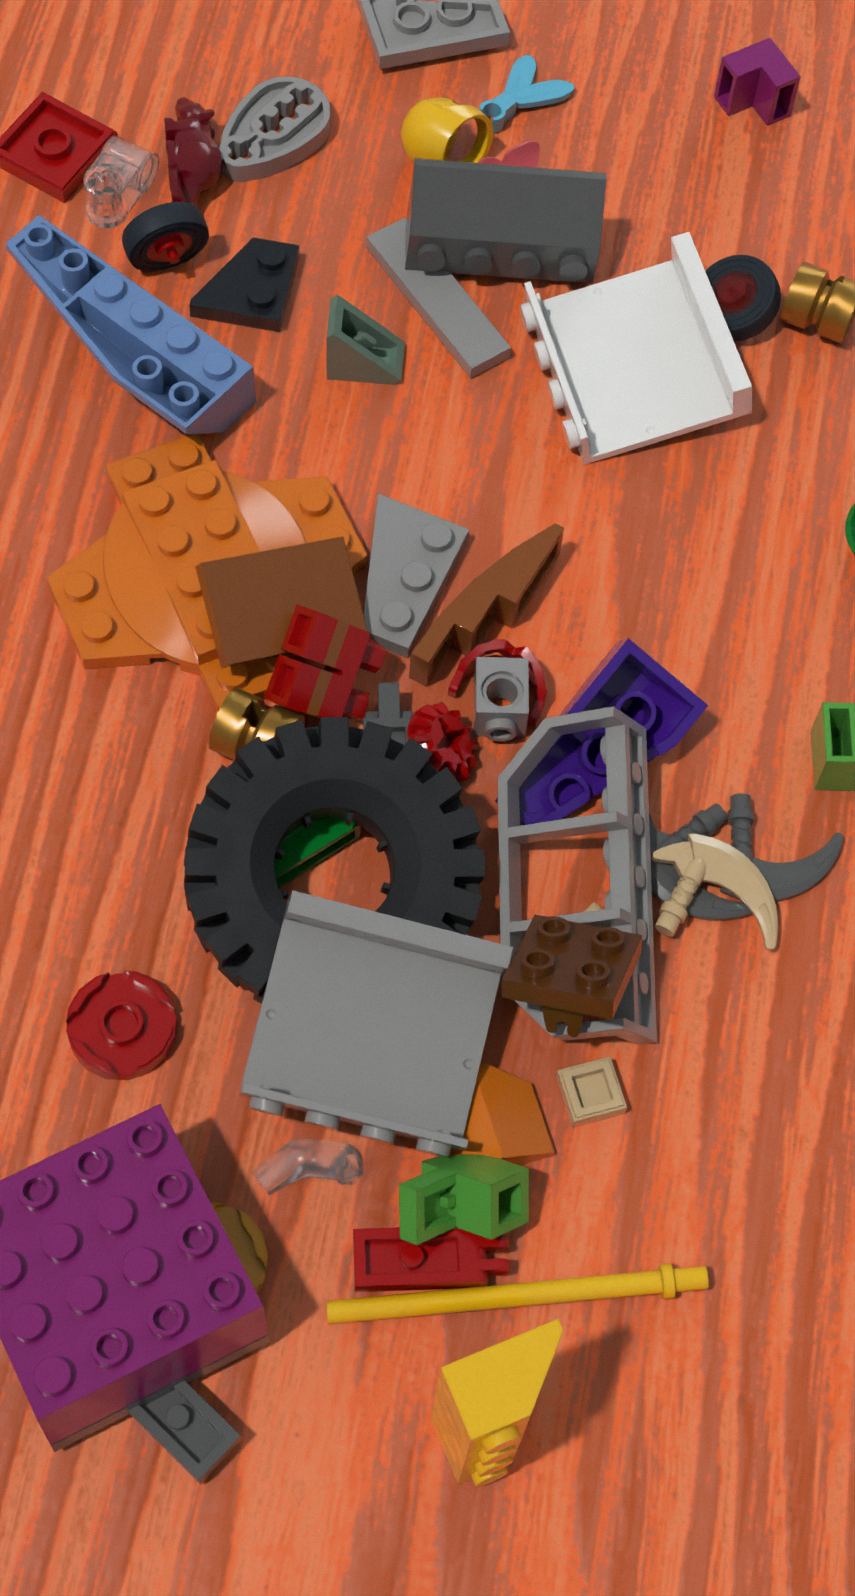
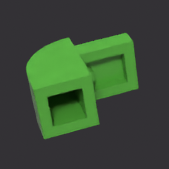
[399,1154,529,1245]

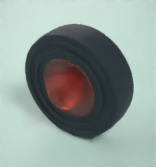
[705,255,781,341]

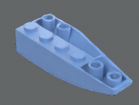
[5,215,256,434]

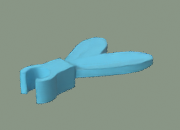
[479,55,574,133]

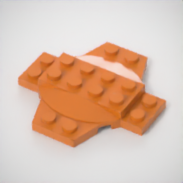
[46,434,367,714]

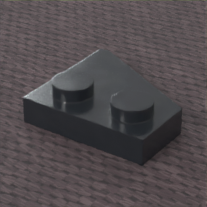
[189,237,300,332]

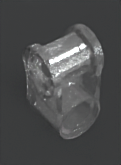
[83,136,159,228]

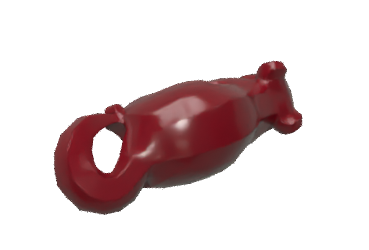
[164,97,223,207]

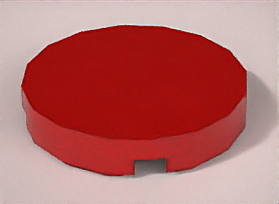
[66,971,178,1080]

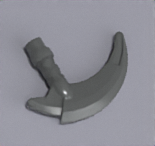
[720,794,844,901]
[649,803,753,921]

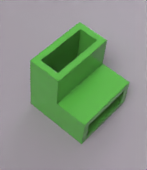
[810,702,855,791]

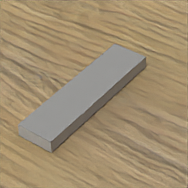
[366,217,511,379]

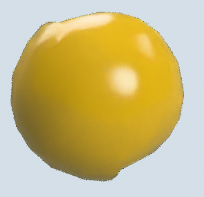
[401,97,494,164]

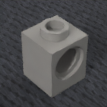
[473,657,529,741]

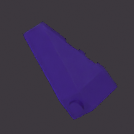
[494,638,709,825]

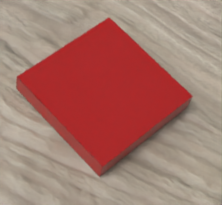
[0,92,119,203]

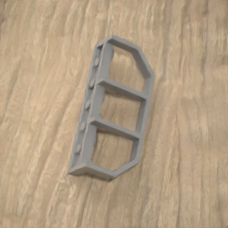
[498,706,657,1044]

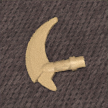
[652,834,778,951]

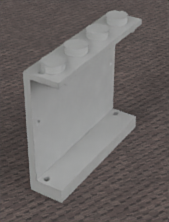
[239,890,513,1158]

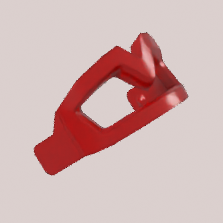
[448,639,547,727]

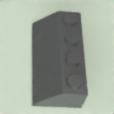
[405,158,606,283]

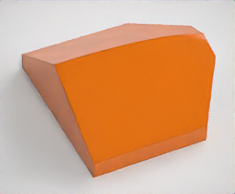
[437,1064,555,1165]

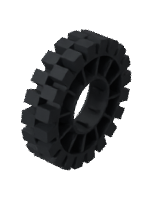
[184,717,485,1004]

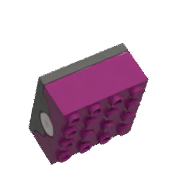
[0,1104,270,1452]

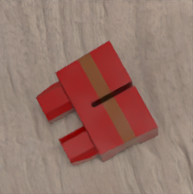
[264,604,387,720]

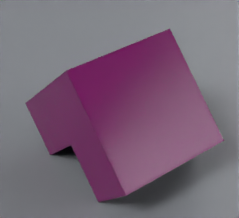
[714,38,801,126]

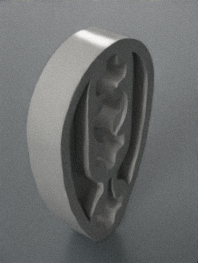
[220,76,330,182]

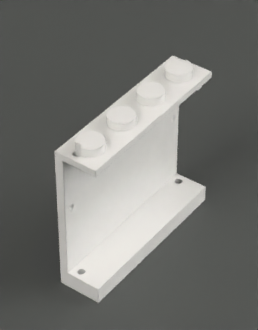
[519,232,752,465]

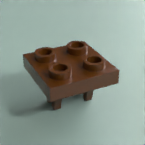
[502,915,642,1037]

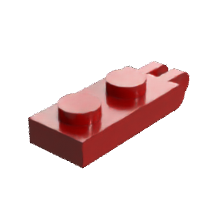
[353,1227,511,1292]

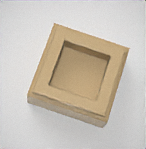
[556,1057,627,1128]

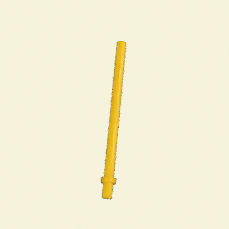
[326,1263,709,1324]

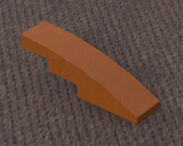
[409,523,564,687]

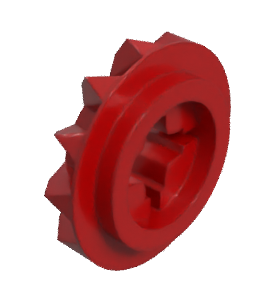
[407,702,479,782]

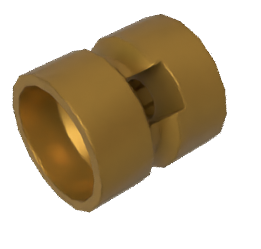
[780,261,855,344]
[209,688,305,760]

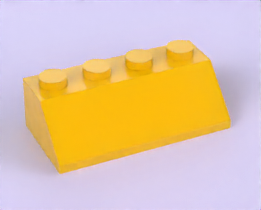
[431,1319,563,1487]

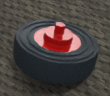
[122,202,209,272]

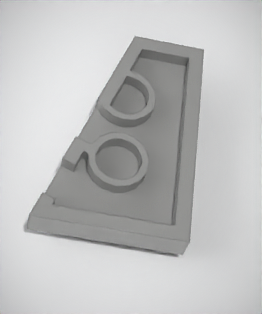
[356,0,510,69]
[364,493,469,659]

